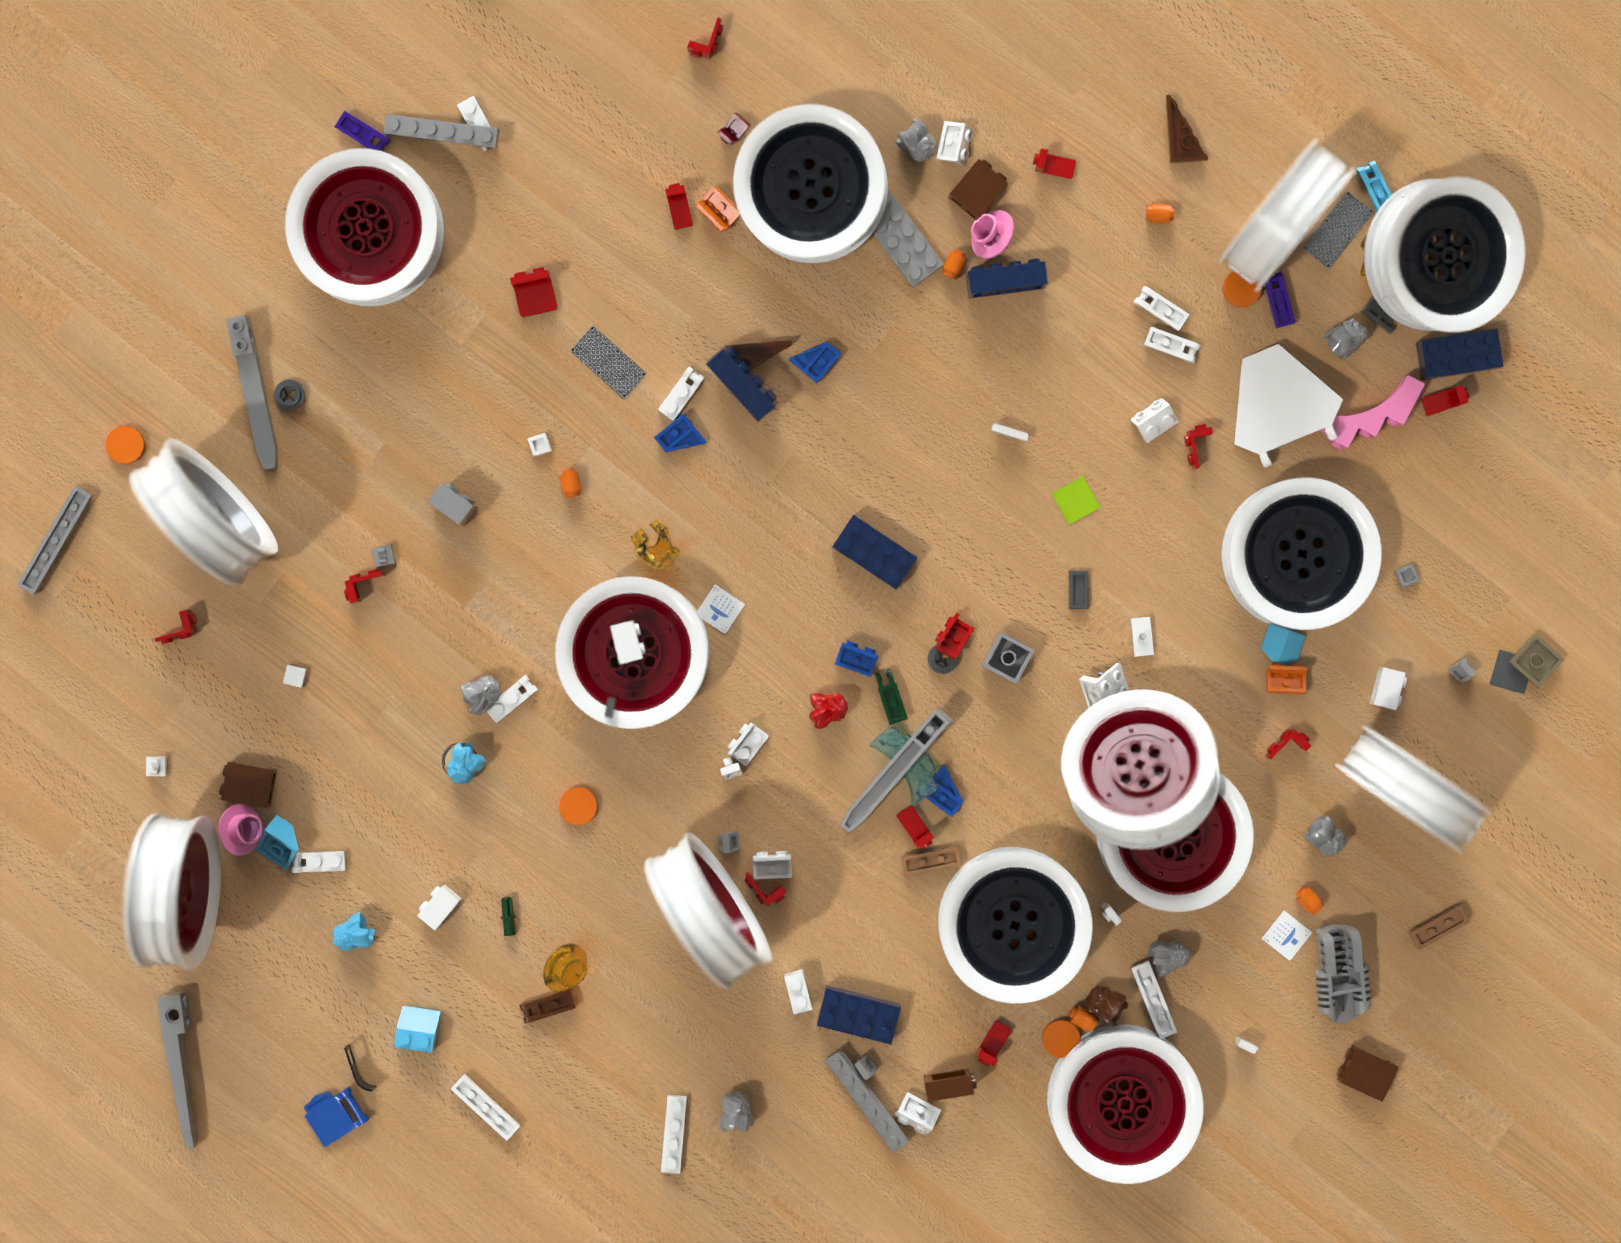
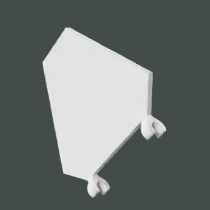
[1234,344,1343,468]

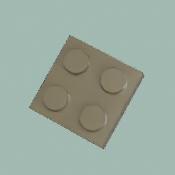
[1509,634,1564,688]

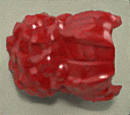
[809,693,848,729]

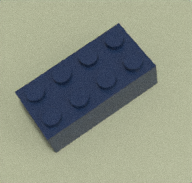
[966,258,1048,299]
[1416,329,1504,381]
[706,345,777,422]
[832,515,918,590]
[817,985,901,1045]

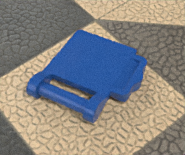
[304,1087,370,1147]

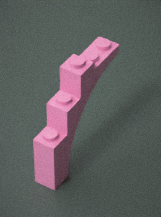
[1319,375,1425,450]

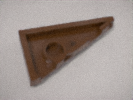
[1166,95,1208,163]
[724,340,792,370]

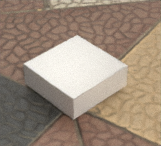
[528,433,552,457]
[283,665,307,688]
[1235,1036,1258,1054]

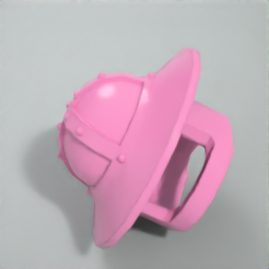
[971,210,1014,259]
[218,804,263,856]

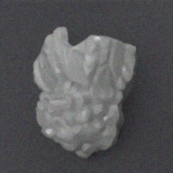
[896,119,937,162]
[1324,318,1368,359]
[460,675,501,715]
[1303,816,1347,857]
[1147,940,1191,977]
[720,1091,754,1132]

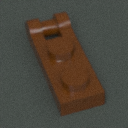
[519,989,576,1024]

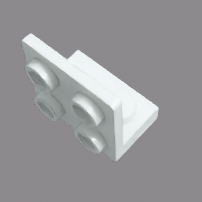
[1079,663,1129,709]

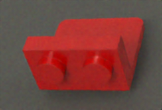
[510,268,557,317]

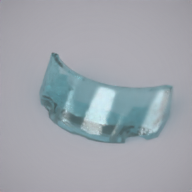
[869,727,938,807]

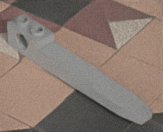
[226,315,277,470]
[840,708,954,833]
[157,992,197,1149]

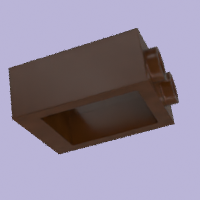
[924,1068,977,1102]

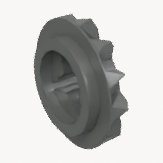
[274,380,305,410]
[928,645,958,674]

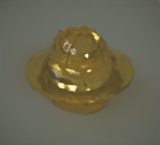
[543,943,587,992]

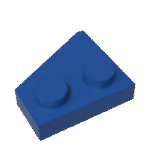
[789,342,842,384]
[654,413,707,452]
[921,765,963,817]

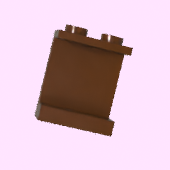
[948,159,1008,220]
[219,761,277,808]
[1337,1045,1399,1102]

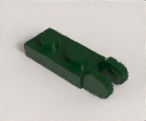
[875,669,908,725]

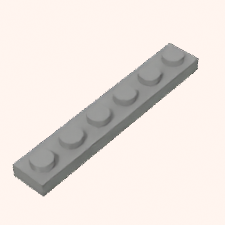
[384,114,499,149]
[17,486,93,595]
[825,1049,909,1152]

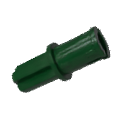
[501,897,516,936]

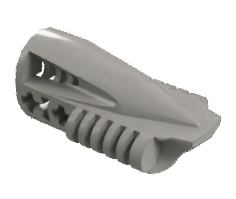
[1315,925,1372,1023]

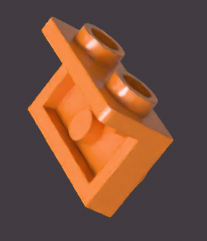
[696,185,741,232]
[1266,663,1308,695]

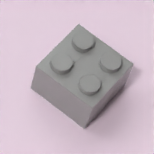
[428,483,478,526]
[981,632,1035,684]

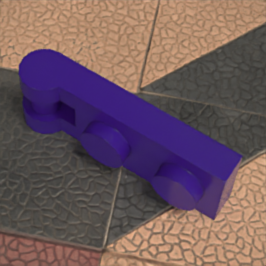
[334,111,391,152]
[1263,272,1296,329]

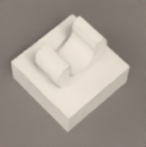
[146,756,167,776]
[720,757,743,781]

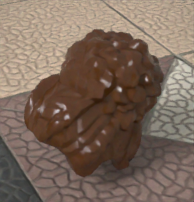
[1085,985,1129,1026]

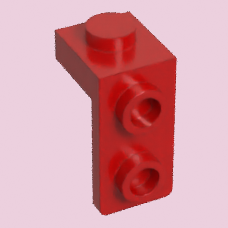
[687,17,724,59]
[1033,148,1076,179]
[665,183,693,230]
[1421,384,1469,416]
[1184,424,1213,469]
[344,569,386,604]
[154,610,197,644]
[1265,729,1311,759]
[897,805,934,849]
[744,872,786,906]
[976,1020,1012,1066]

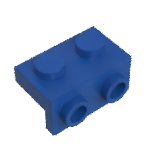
[835,640,879,677]

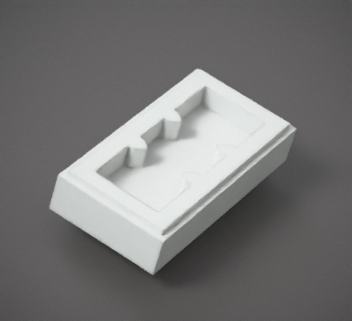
[1130,617,1154,657]
[1100,902,1122,926]

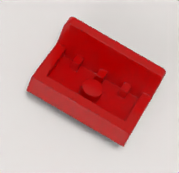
[935,612,975,660]

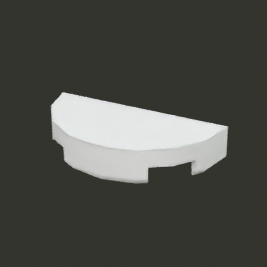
[991,423,1029,441]

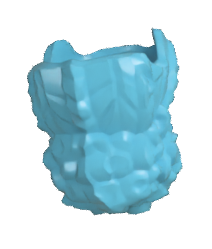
[446,742,487,784]
[332,912,375,951]

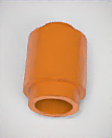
[1146,203,1175,224]
[943,250,967,280]
[559,469,581,498]
[1295,887,1324,915]
[1068,1005,1098,1032]

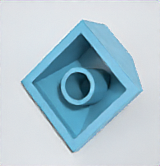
[256,815,298,871]

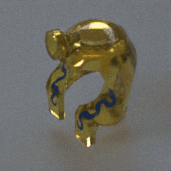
[631,519,680,571]

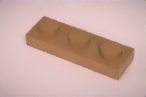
[901,846,961,876]
[1409,905,1470,950]

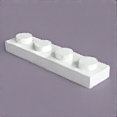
[1130,960,1177,1039]
[451,1074,521,1141]
[661,1095,687,1174]

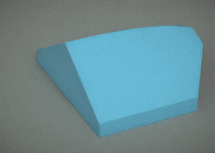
[1261,624,1306,665]

